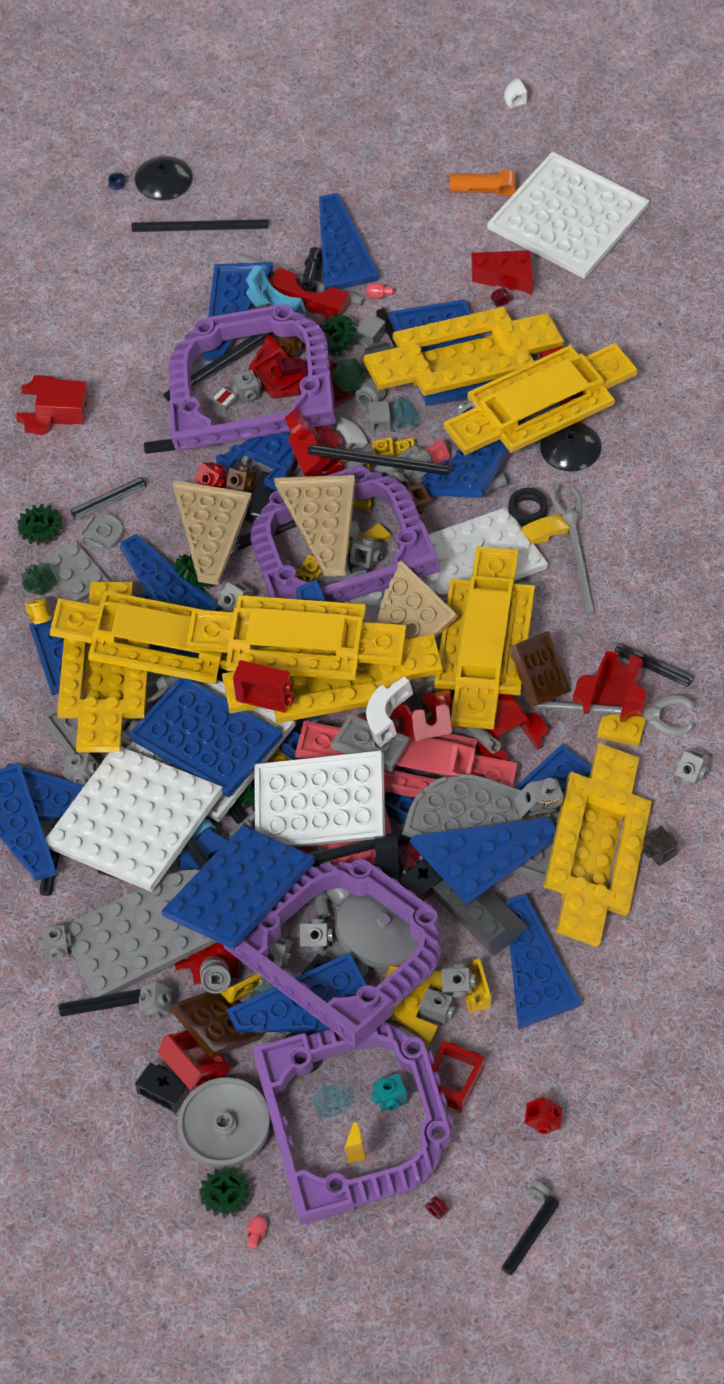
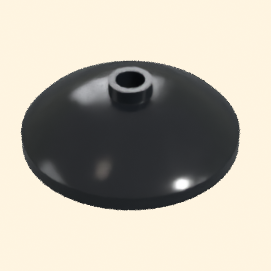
[135,156,192,201]
[540,422,601,472]

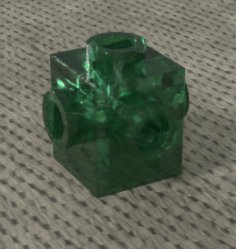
[333,358,364,392]
[20,563,58,595]

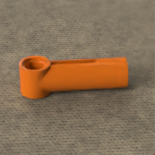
[450,170,516,196]

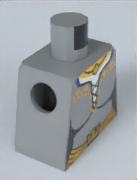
[514,778,563,819]

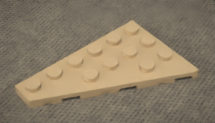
[274,475,356,576]
[173,480,252,585]
[374,561,458,639]

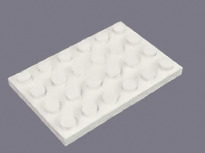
[397,507,548,604]
[255,751,385,847]

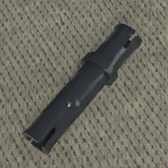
[300,247,322,291]

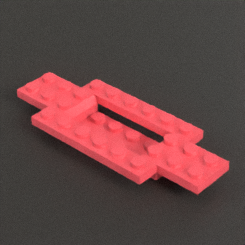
[295,714,517,798]

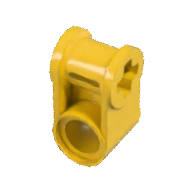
[24,597,52,624]

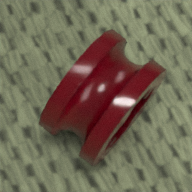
[491,288,511,307]
[425,1196,449,1220]

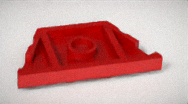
[248,334,303,399]

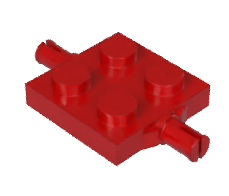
[175,942,240,985]

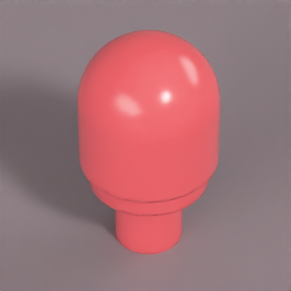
[366,283,394,299]
[247,1216,268,1248]

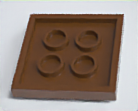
[509,631,571,708]
[170,992,264,1058]

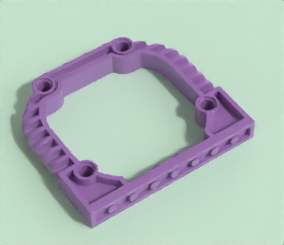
[169,304,336,451]
[251,466,440,603]
[224,859,441,1048]
[252,1022,453,1225]

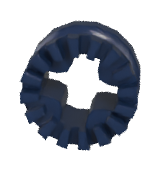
[108,172,126,190]

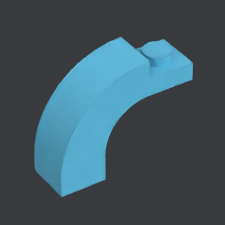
[246,265,307,316]

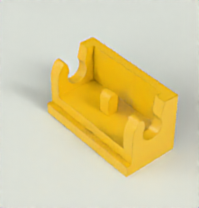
[460,958,491,1013]

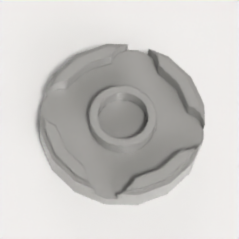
[82,514,123,550]

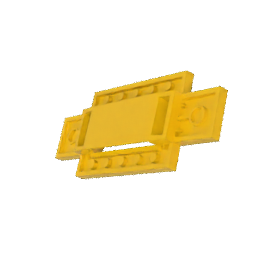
[363,307,564,396]
[443,343,638,455]
[434,546,535,729]
[57,582,150,752]
[50,591,267,684]
[186,595,406,680]
[222,634,443,723]
[543,743,652,947]

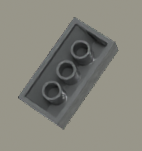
[433,879,528,956]

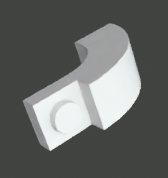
[366,676,413,748]

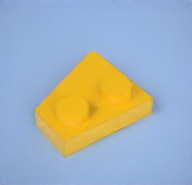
[597,715,646,747]

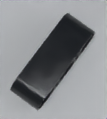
[245,471,276,523]
[375,835,399,882]

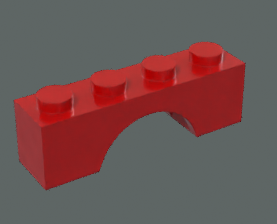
[269,267,350,320]

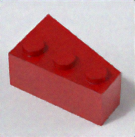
[471,250,533,295]

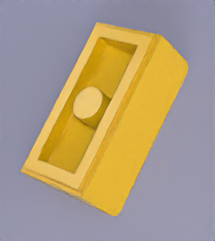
[221,973,266,1003]
[345,1122,366,1163]

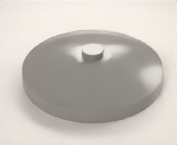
[335,895,419,969]
[177,1078,271,1168]

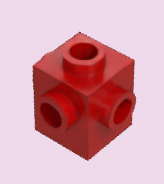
[193,462,228,489]
[524,1097,563,1134]

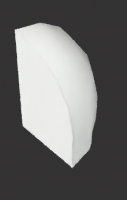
[504,78,527,108]
[336,418,368,450]

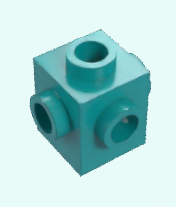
[370,1073,407,1112]

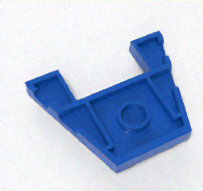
[215,432,296,491]

